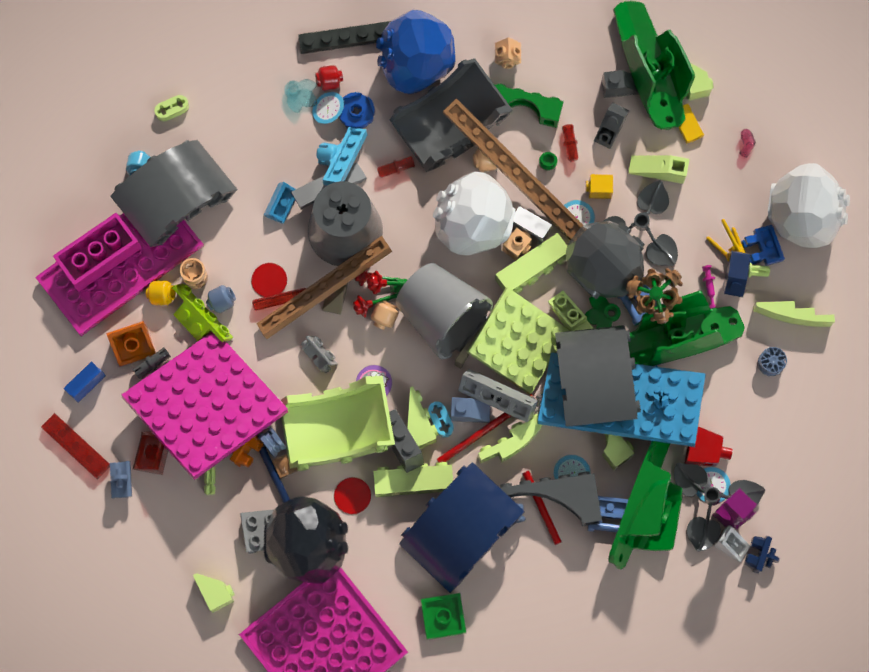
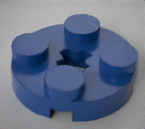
[339,92,375,129]

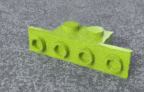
[172,283,233,342]

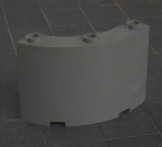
[390,58,513,172]
[110,140,238,247]
[555,325,641,427]

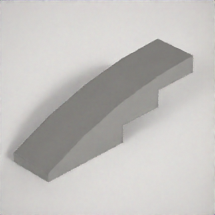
[291,163,367,210]

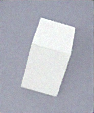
[714,526,750,562]

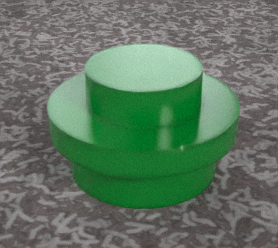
[539,152,558,171]

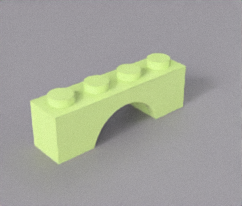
[602,434,634,470]

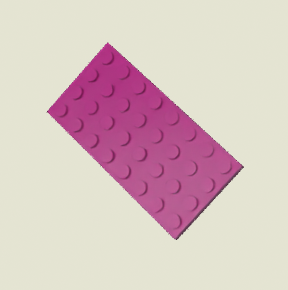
[35,213,204,336]

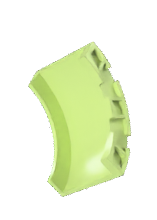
[280,376,395,471]

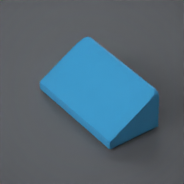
[264,182,296,224]

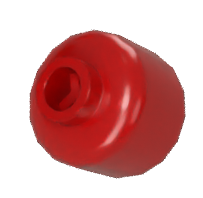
[315,65,343,91]

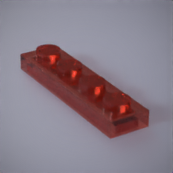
[41,413,110,480]

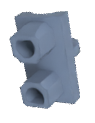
[110,461,132,499]

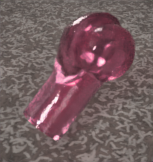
[739,129,756,158]

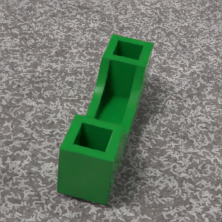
[494,84,564,128]

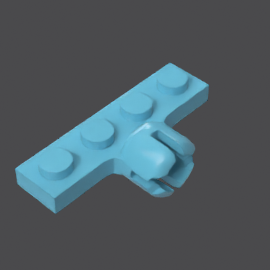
[316,127,367,186]

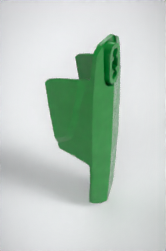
[613,1,695,130]
[628,290,745,366]
[608,441,683,570]

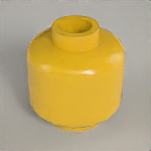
[146,281,176,306]

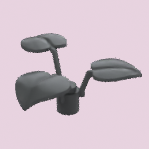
[604,180,678,266]
[674,463,765,551]

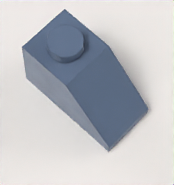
[451,397,490,423]

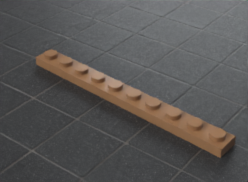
[443,99,584,240]

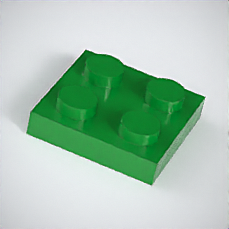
[421,593,466,640]

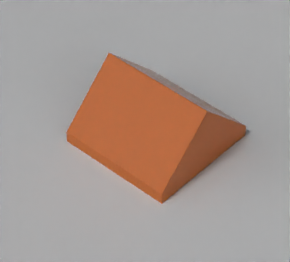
[106,321,156,367]

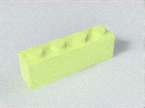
[495,233,567,294]
[373,462,453,497]

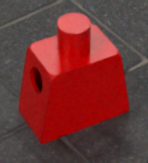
[684,426,733,467]

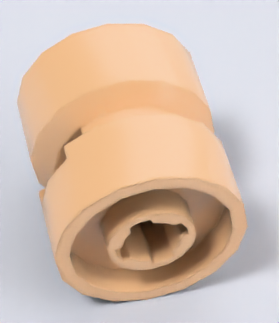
[180,258,208,289]

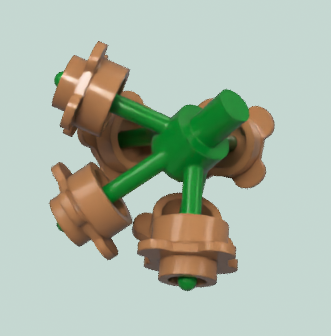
[626,268,683,324]

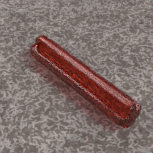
[252,288,306,311]

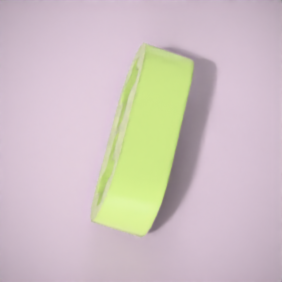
[154,95,189,121]

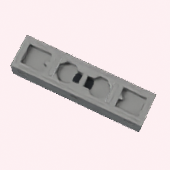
[458,369,538,422]

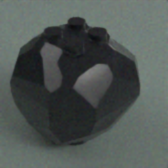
[264,496,348,584]

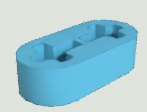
[428,401,454,438]

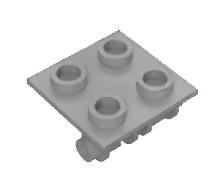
[240,510,274,554]

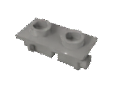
[301,336,338,373]

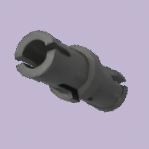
[132,347,171,379]

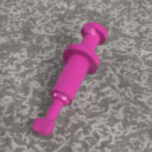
[702,265,716,309]

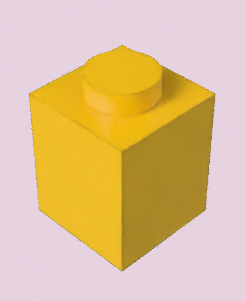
[585,174,613,199]

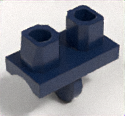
[744,536,780,574]

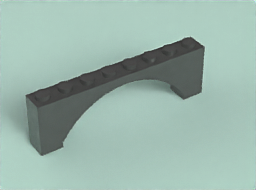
[500,472,602,526]

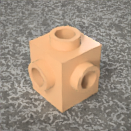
[495,37,521,69]
[502,228,532,261]

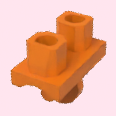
[229,436,264,468]

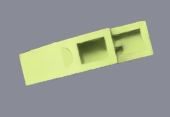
[548,291,593,331]
[477,413,543,463]

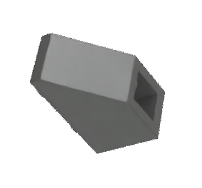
[594,103,629,149]

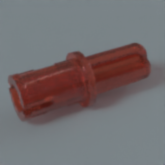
[562,124,579,162]
[377,156,415,178]

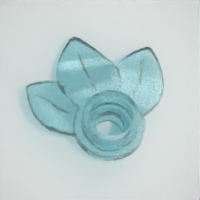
[284,79,317,113]

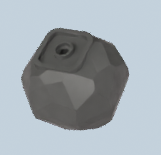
[566,221,645,299]

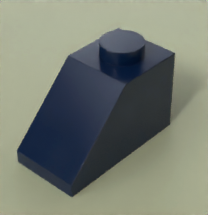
[723,251,751,297]

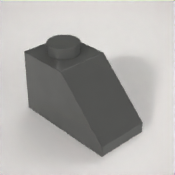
[602,70,639,98]

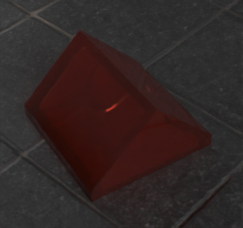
[133,431,168,475]

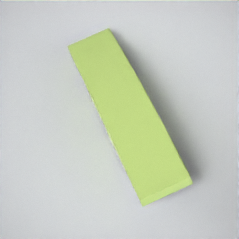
[753,301,835,327]

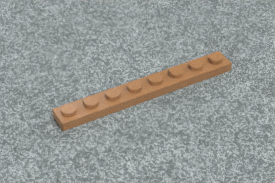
[257,236,392,339]

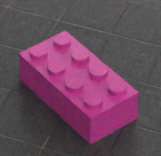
[53,212,142,292]

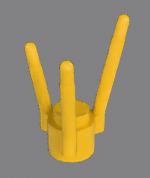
[706,219,746,262]

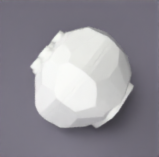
[768,163,850,248]
[433,172,515,256]

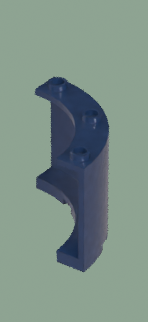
[399,462,525,593]

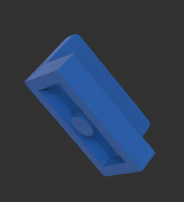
[63,361,106,403]

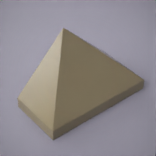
[322,283,348,315]

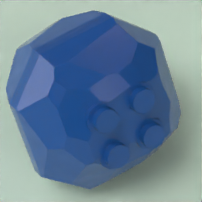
[376,10,456,94]

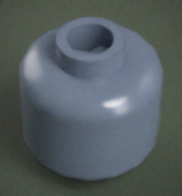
[206,285,236,313]

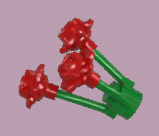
[353,270,407,318]

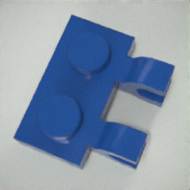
[741,225,785,266]

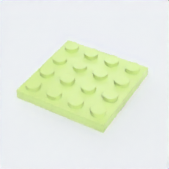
[467,287,569,394]

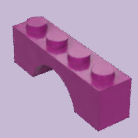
[712,488,757,530]

